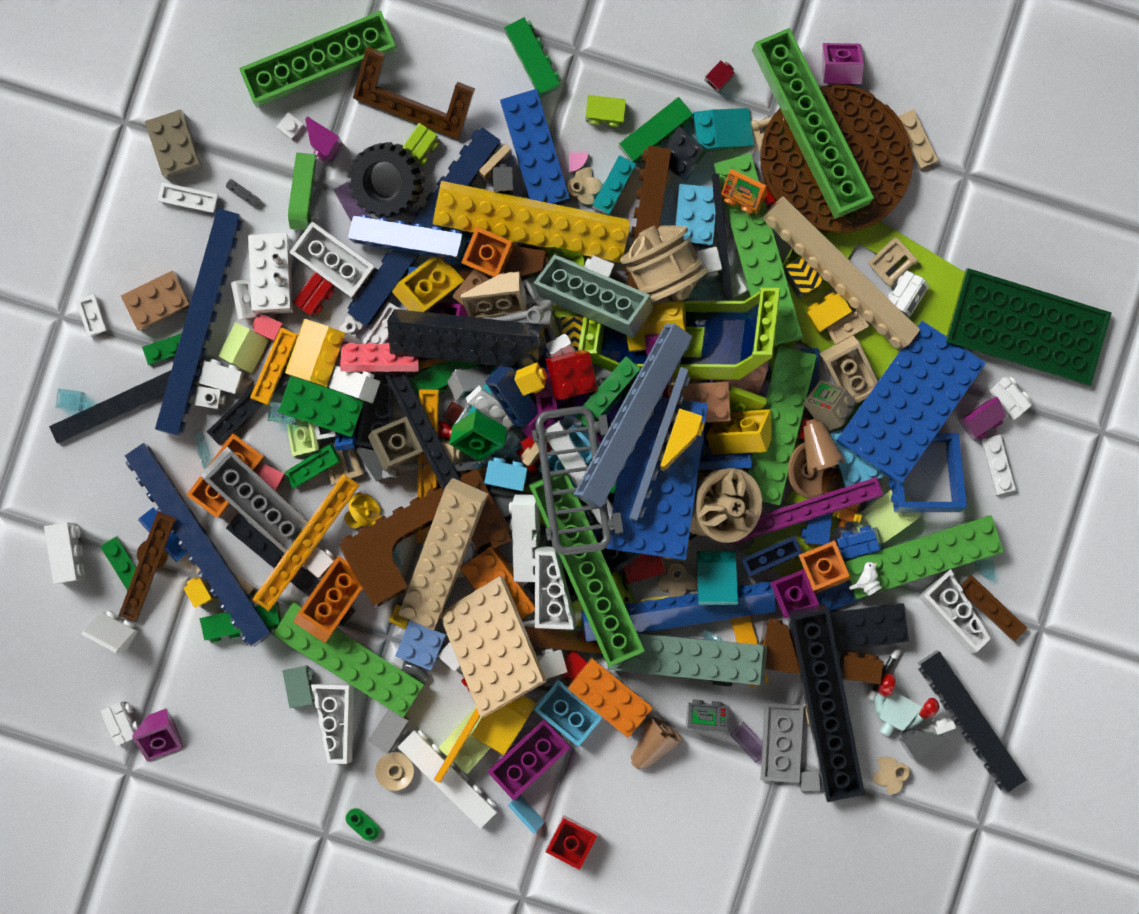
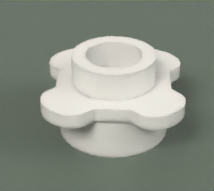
[339,316,362,337]

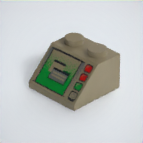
[803,380,857,431]

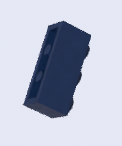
[485,366,538,427]
[741,536,803,578]

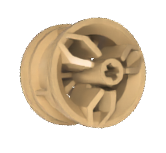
[620,225,708,304]
[690,468,762,543]

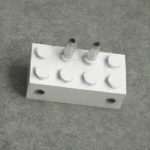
[248,233,293,315]

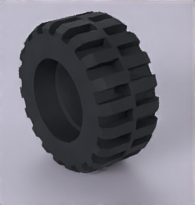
[348,142,425,218]

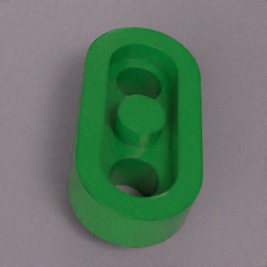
[346,808,380,841]

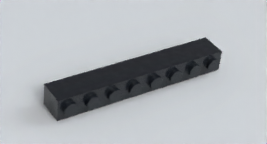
[918,650,1027,793]

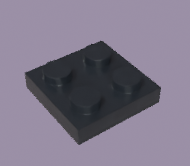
[664,126,708,181]

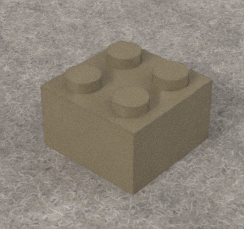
[368,417,423,472]

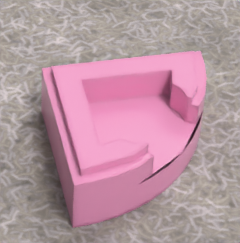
[569,152,588,173]

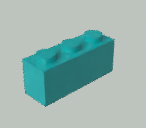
[592,155,636,216]

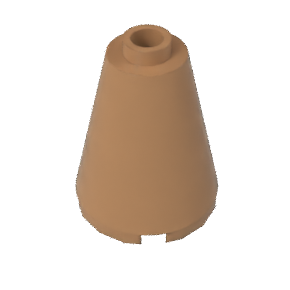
[804,419,846,474]
[630,716,682,770]

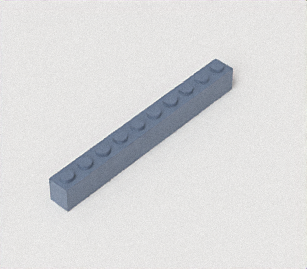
[573,324,693,508]

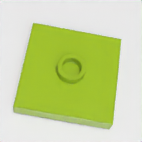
[729,385,767,412]

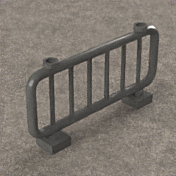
[532,406,623,555]

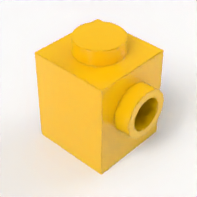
[514,362,547,396]

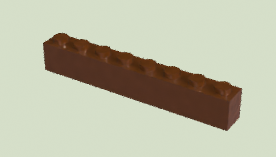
[623,146,671,290]

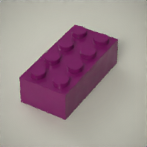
[487,718,571,801]

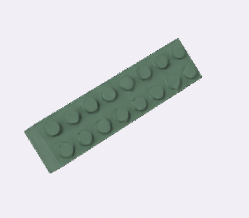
[608,633,767,685]

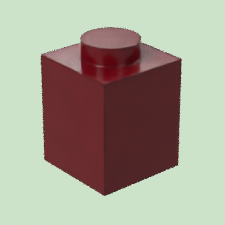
[704,60,735,93]

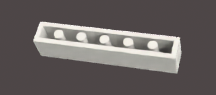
[398,729,497,829]

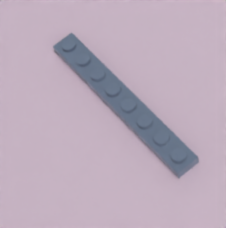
[630,367,690,522]

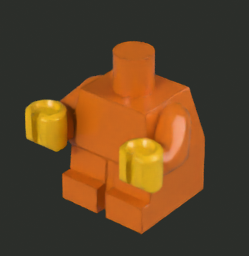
[832,503,862,527]

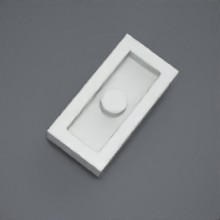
[231,280,258,320]
[76,294,107,337]
[929,716,956,735]

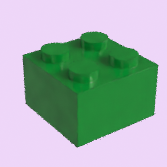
[449,410,507,462]

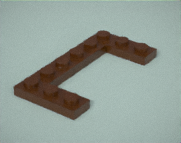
[353,47,475,140]

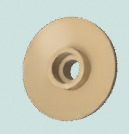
[375,752,414,791]

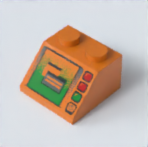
[721,169,767,215]

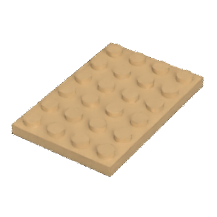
[440,576,547,717]

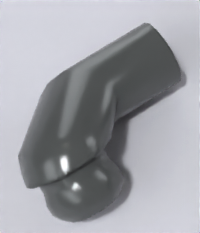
[402,661,429,682]

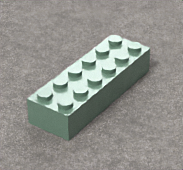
[533,254,654,338]

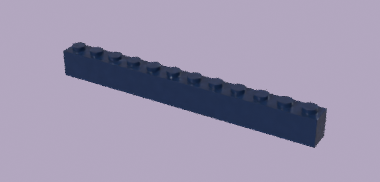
[347,127,501,328]
[155,208,243,437]
[125,443,274,647]

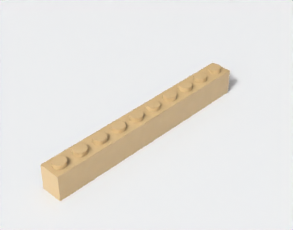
[762,196,920,351]

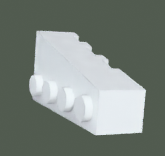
[535,546,577,629]
[311,684,354,764]

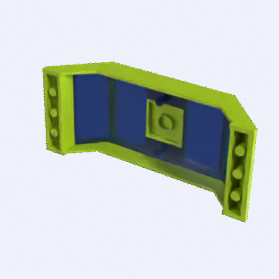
[578,288,780,380]

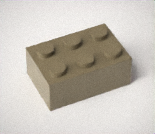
[145,109,202,179]

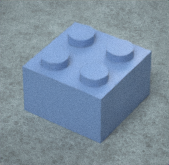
[395,620,447,671]

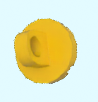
[344,492,382,528]

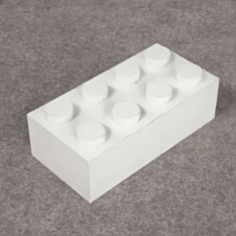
[289,222,376,299]

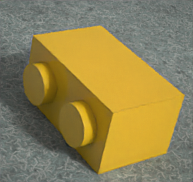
[806,292,852,334]
[183,577,217,608]

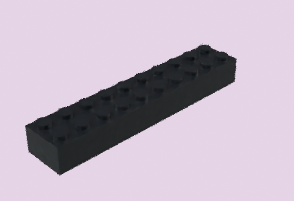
[787,604,865,803]

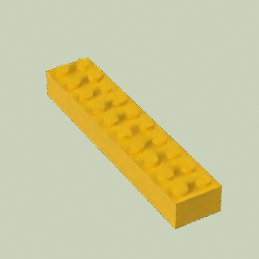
[433,181,630,263]

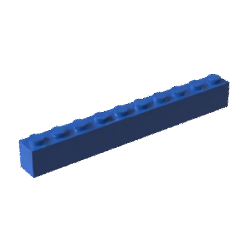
[581,582,776,642]

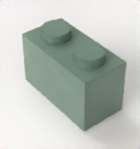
[282,665,315,709]

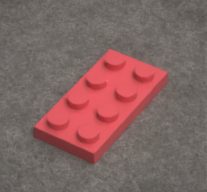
[340,343,419,372]

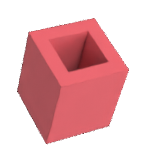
[253,314,284,341]
[256,464,286,491]

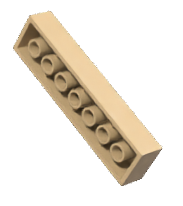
[399,478,488,631]

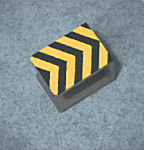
[784,257,824,299]
[561,316,584,351]

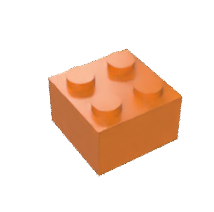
[462,227,516,277]
[799,541,851,594]

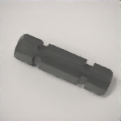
[226,179,260,207]

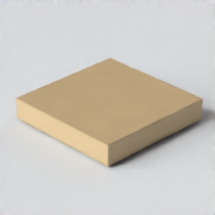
[479,144,512,182]

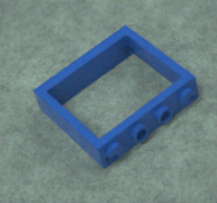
[889,433,967,513]

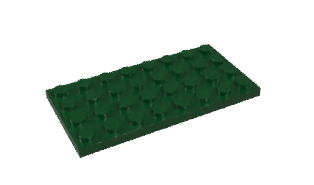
[946,268,1112,386]

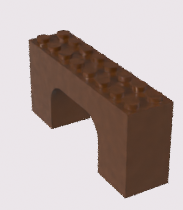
[339,469,510,609]

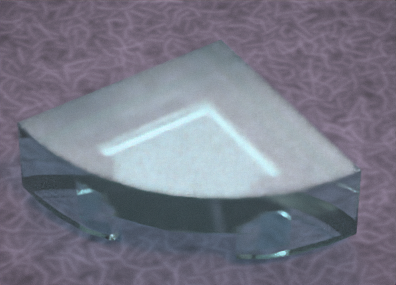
[974,561,995,580]
[702,630,723,641]

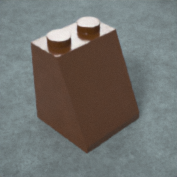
[503,246,551,281]
[760,618,800,674]

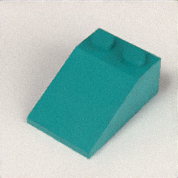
[692,108,754,153]
[696,550,738,605]

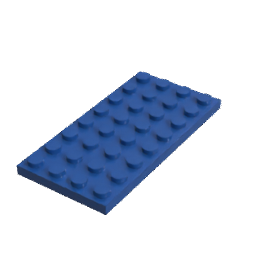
[836,321,986,485]
[607,397,708,560]

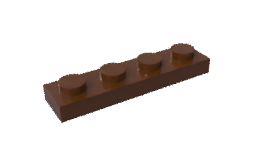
[460,470,511,549]
[960,575,1027,642]

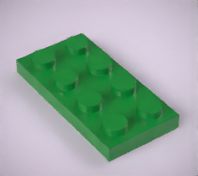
[278,376,365,438]

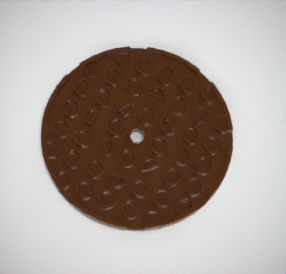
[760,84,913,234]

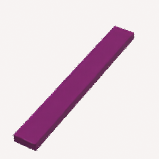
[735,477,883,544]

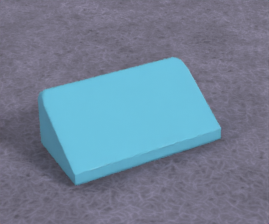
[509,795,544,834]

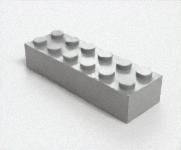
[200,447,308,553]

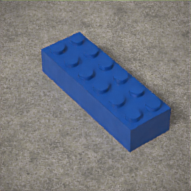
[500,89,570,205]

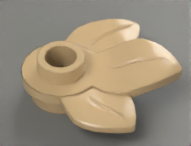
[566,167,603,205]
[658,563,697,597]
[872,757,910,795]

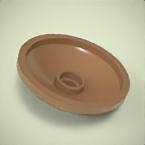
[788,443,836,499]

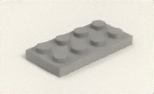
[760,703,804,783]

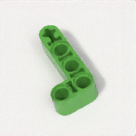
[288,152,317,231]

